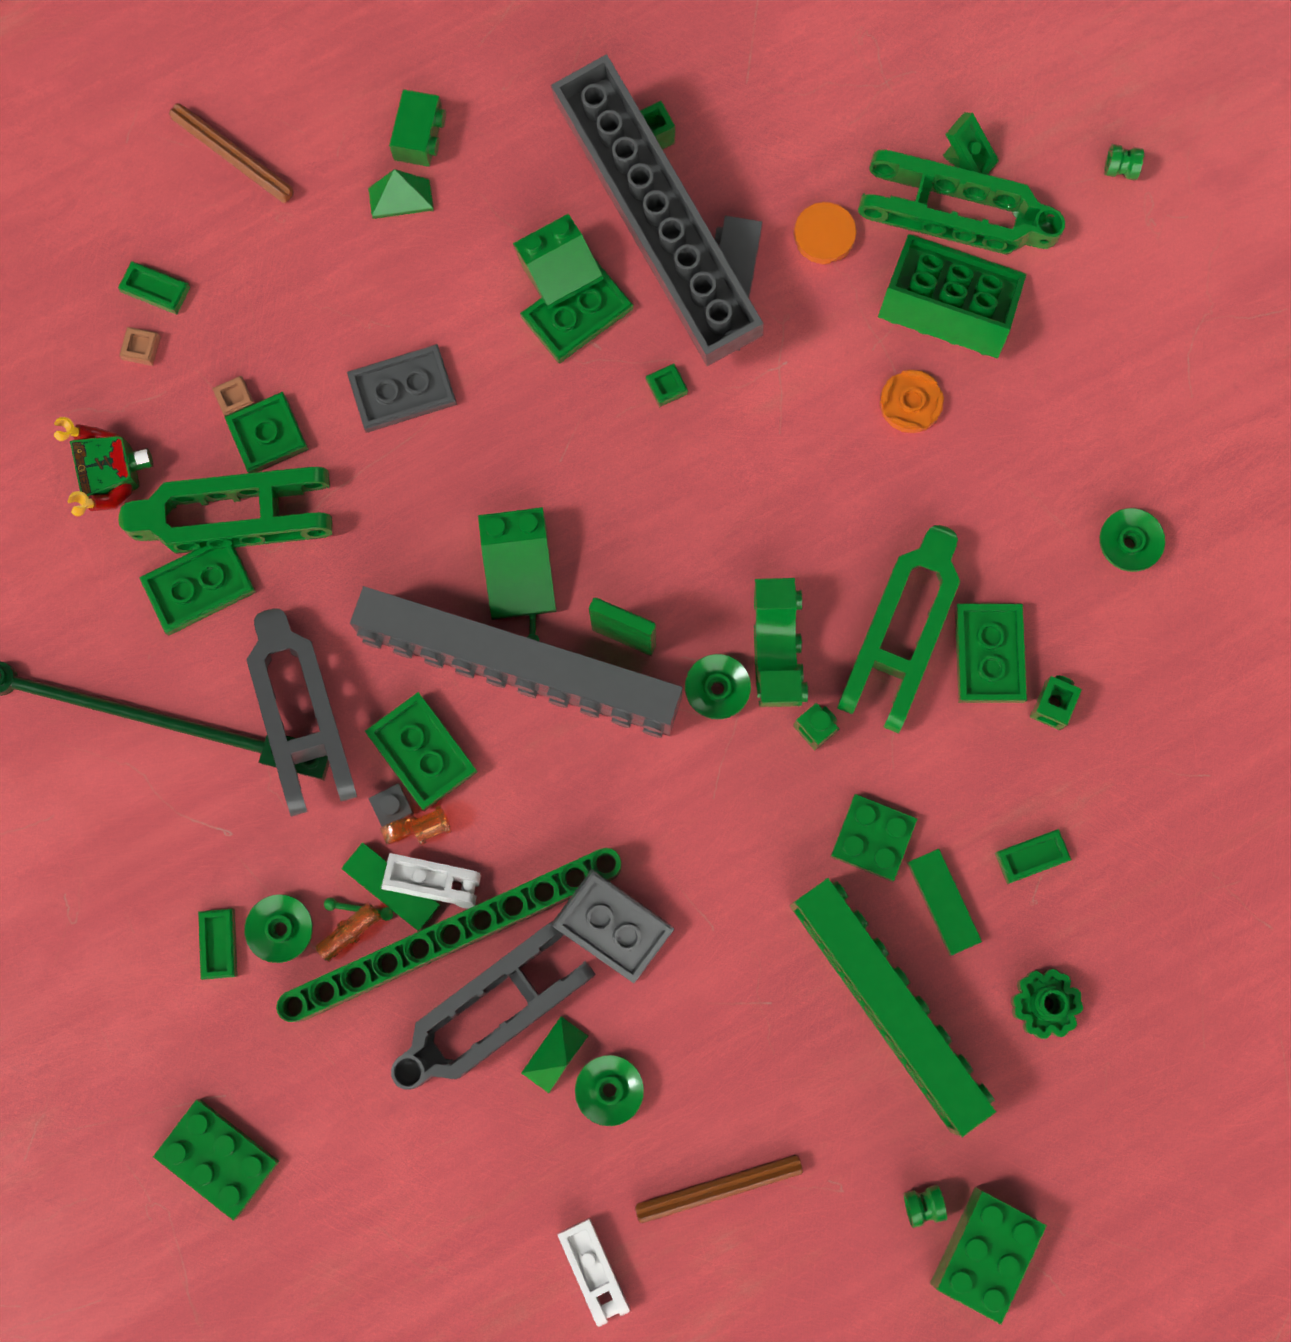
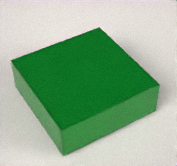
[646,363,688,407]

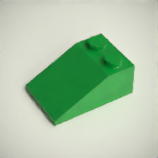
[478,507,556,620]

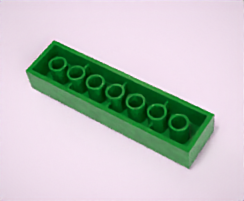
[790,878,996,1137]

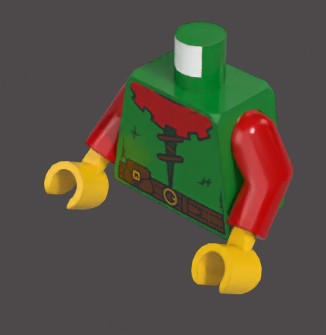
[54,417,153,516]

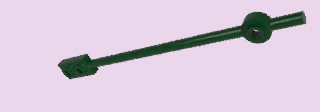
[0,661,329,781]

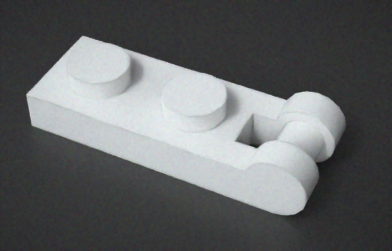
[381,853,481,909]
[557,1218,630,1327]

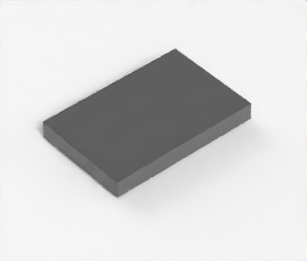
[347,344,457,433]
[552,869,674,983]

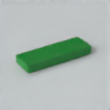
[341,842,441,931]
[907,849,982,956]

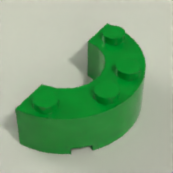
[754,578,808,707]

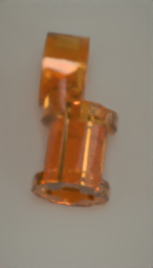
[380,805,452,846]

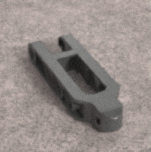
[246,608,357,817]
[391,920,596,1090]

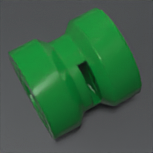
[1104,144,1144,181]
[903,1185,947,1228]

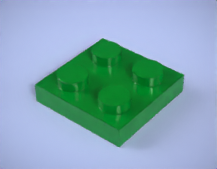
[830,794,917,882]

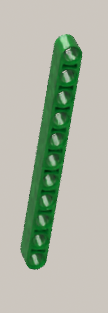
[276,848,622,1022]

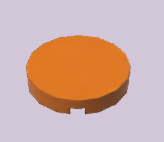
[793,202,857,264]
[879,369,944,433]

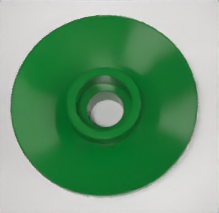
[1099,508,1165,572]
[685,654,751,720]
[244,895,313,963]
[575,1055,644,1126]

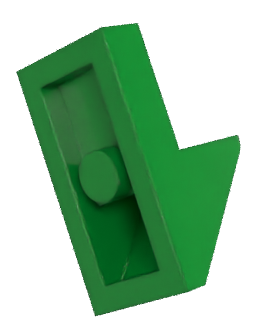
[943,112,999,175]

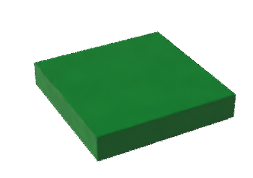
[224,392,309,473]

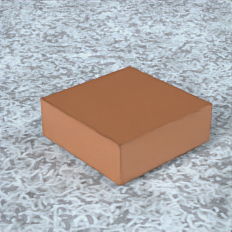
[119,327,161,366]
[212,376,255,417]

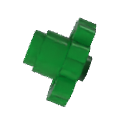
[1011,969,1083,1039]

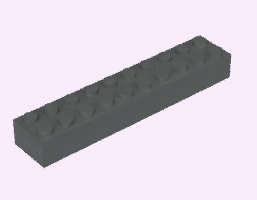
[551,54,764,366]
[350,586,683,738]

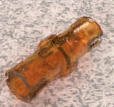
[315,902,381,962]

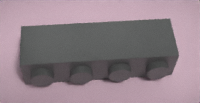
[715,216,762,351]

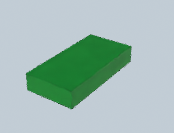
[118,261,190,315]
[995,829,1071,884]
[198,909,237,980]

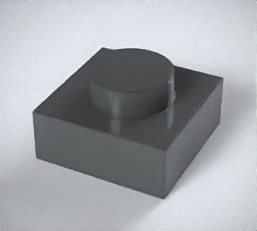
[368,784,414,829]

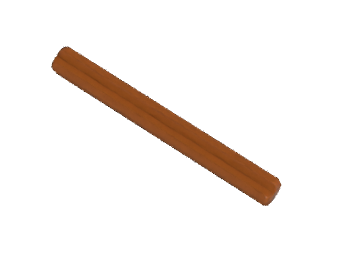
[169,103,294,203]
[635,1155,803,1223]

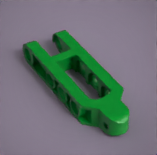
[858,150,1065,255]
[118,467,333,554]
[837,525,960,734]

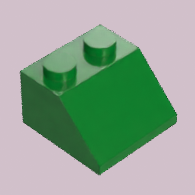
[513,214,604,309]

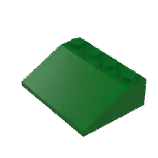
[878,234,1027,359]

